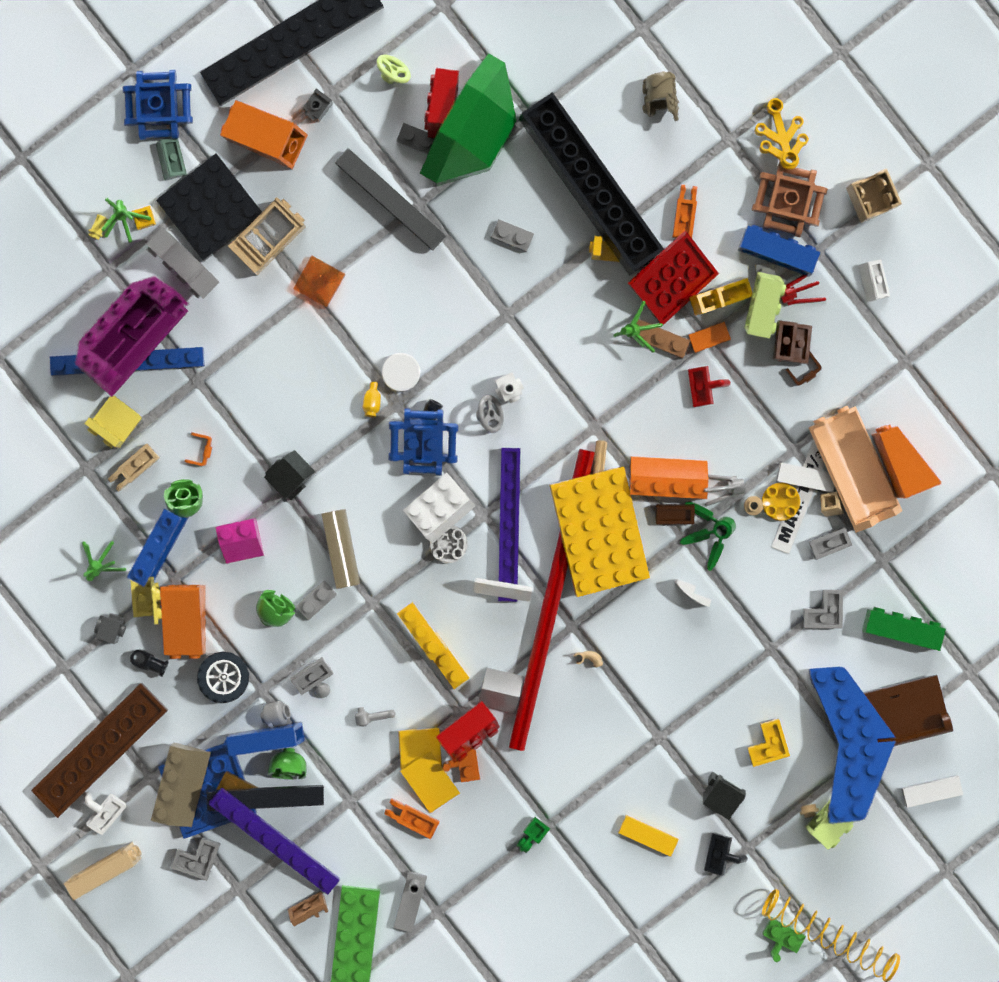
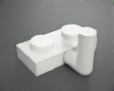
[83,792,127,835]

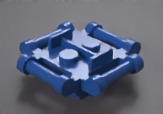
[122,70,193,140]
[388,408,458,476]

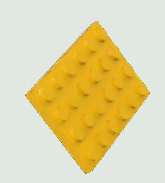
[549,466,650,597]

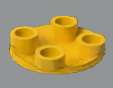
[762,482,800,521]

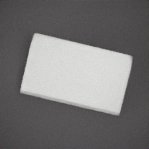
[858,260,890,302]

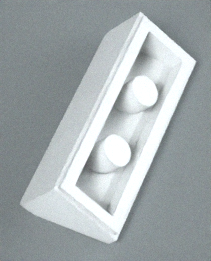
[473,578,533,601]

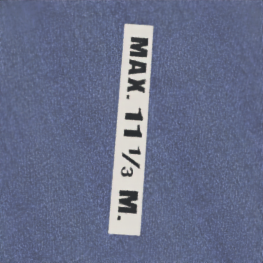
[771,414,830,554]

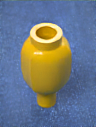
[362,382,381,417]

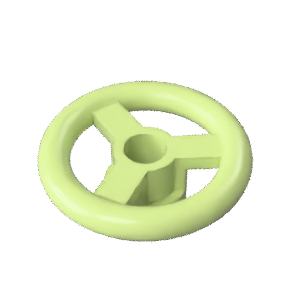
[376,55,411,84]

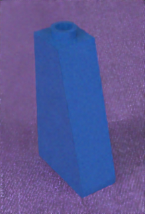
[224,722,305,756]

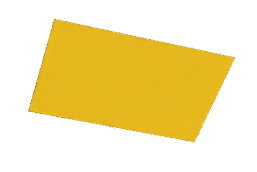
[400,751,460,813]

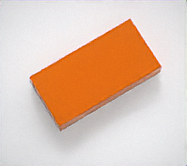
[688,322,731,353]

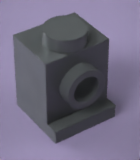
[303,88,333,122]

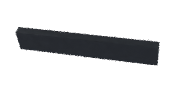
[207,785,324,811]

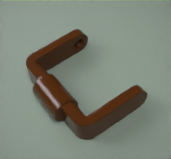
[785,352,822,386]

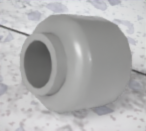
[261,701,291,728]

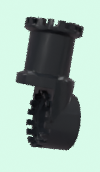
[130,649,169,677]

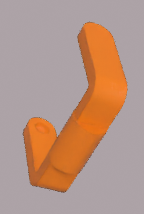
[185,432,212,466]

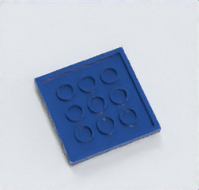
[158,743,257,839]

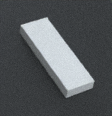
[776,463,835,492]
[902,775,963,808]

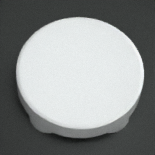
[382,353,420,392]
[429,526,468,563]

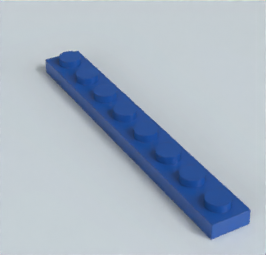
[50,347,205,376]

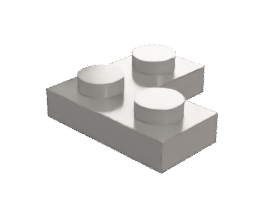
[803,590,843,629]
[171,837,221,881]

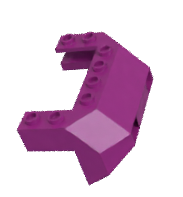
[76,276,189,397]

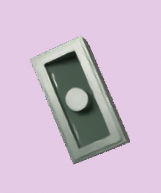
[156,138,187,180]

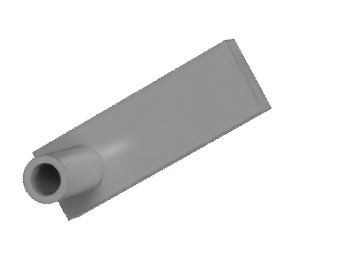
[394,871,427,933]

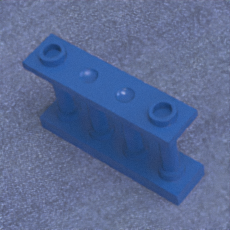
[127,509,189,587]

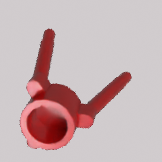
[780,275,826,306]

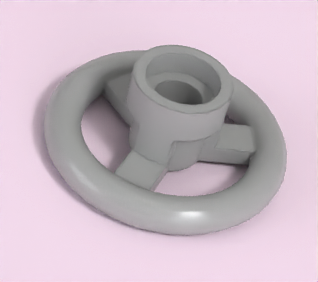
[476,395,504,433]

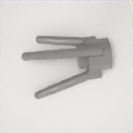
[704,475,745,506]

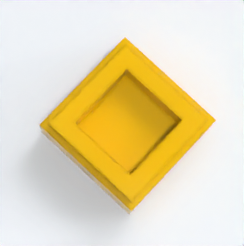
[131,206,156,230]

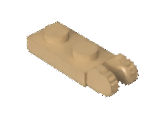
[108,443,160,492]

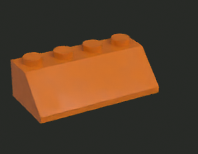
[629,456,708,499]

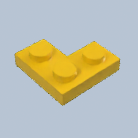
[747,719,790,767]

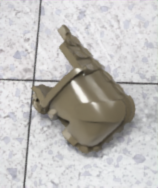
[642,71,679,121]

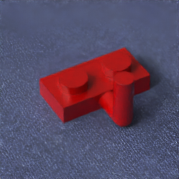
[688,366,731,407]

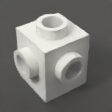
[495,372,524,404]

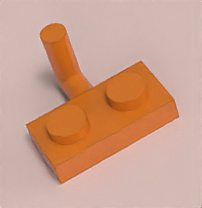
[443,749,480,783]

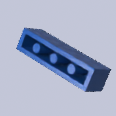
[738,225,820,277]

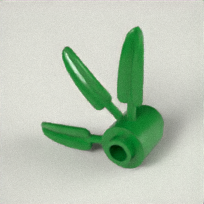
[680,502,736,571]

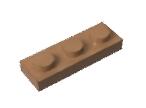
[631,319,691,359]

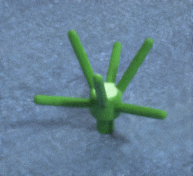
[101,198,151,243]
[613,301,663,353]
[82,541,126,581]

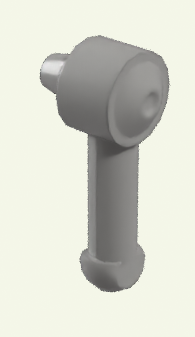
[355,707,396,727]

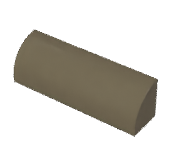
[322,509,361,589]

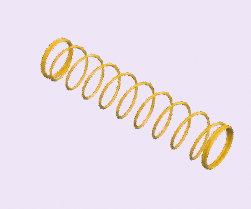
[762,889,900,982]

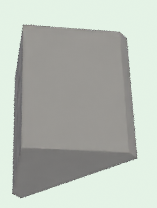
[478,668,524,714]

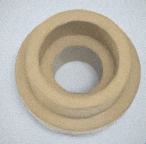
[744,496,763,515]
[800,804,819,818]

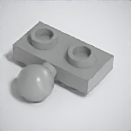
[290,657,333,698]

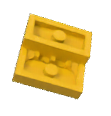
[398,728,442,769]

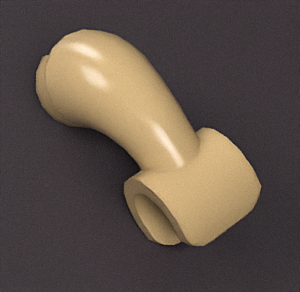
[573,651,603,668]

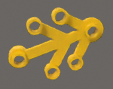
[754,98,809,170]

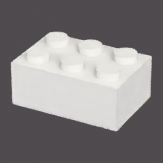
[403,473,476,544]

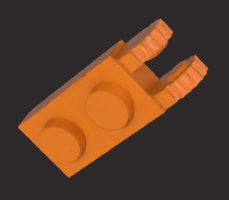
[672,184,697,238]
[384,799,440,839]

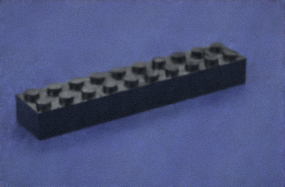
[519,92,664,276]

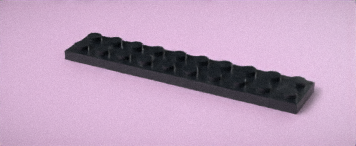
[200,0,384,106]

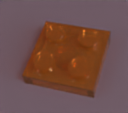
[293,256,346,308]

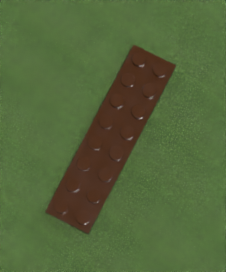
[31,683,168,818]

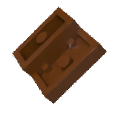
[773,320,812,364]

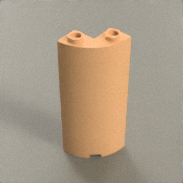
[809,406,903,533]

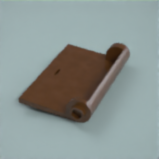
[864,675,953,746]

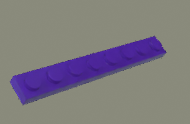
[498,448,521,602]
[209,788,340,895]

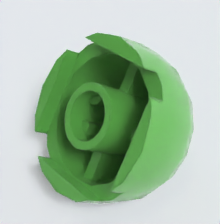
[164,479,203,518]
[256,590,295,627]
[268,748,307,780]

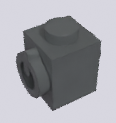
[94,613,126,644]

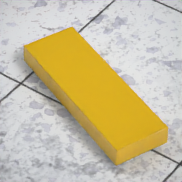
[618,815,679,857]

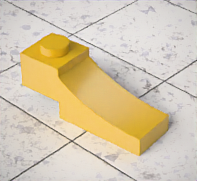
[689,278,752,316]

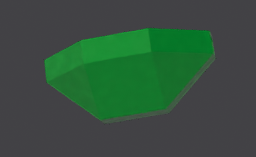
[420,53,517,186]

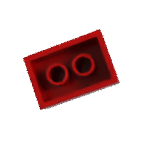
[424,68,459,138]
[436,701,500,763]

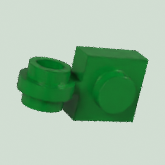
[517,816,550,853]

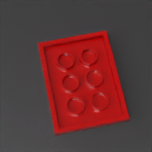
[628,231,719,325]

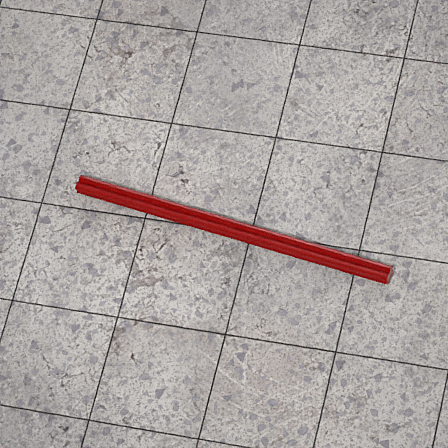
[509,449,595,751]

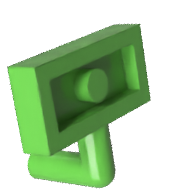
[762,917,806,962]

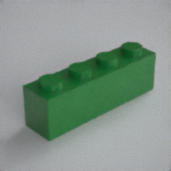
[862,607,946,651]

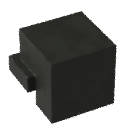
[264,450,315,501]
[703,771,746,820]

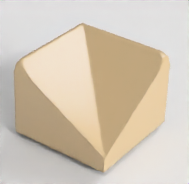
[820,492,844,517]

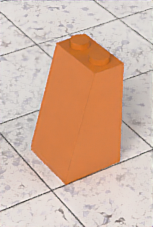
[220,100,308,170]
[872,424,942,498]
[160,585,206,659]

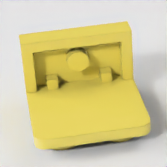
[85,396,142,448]
[130,577,162,625]

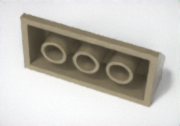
[151,742,211,827]

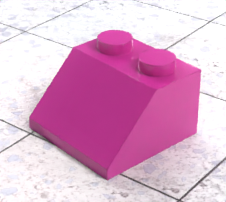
[216,518,264,564]

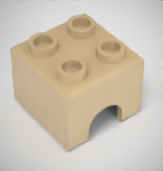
[846,168,902,223]

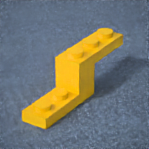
[397,602,470,689]

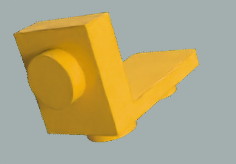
[589,236,620,262]

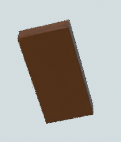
[656,504,695,524]

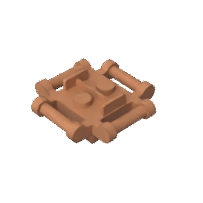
[752,161,828,238]

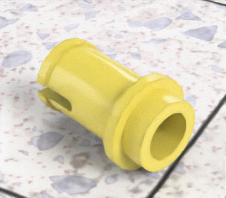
[88,214,108,240]

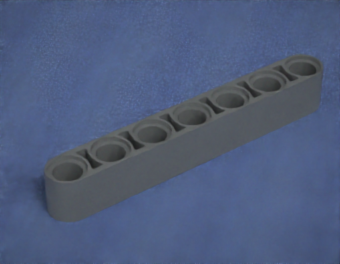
[335,148,446,251]

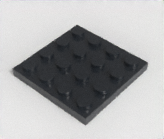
[156,153,262,261]

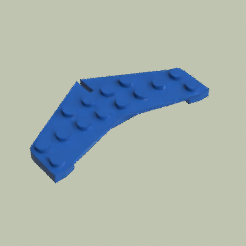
[809,667,896,824]

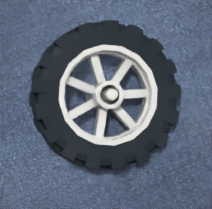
[197,651,249,703]

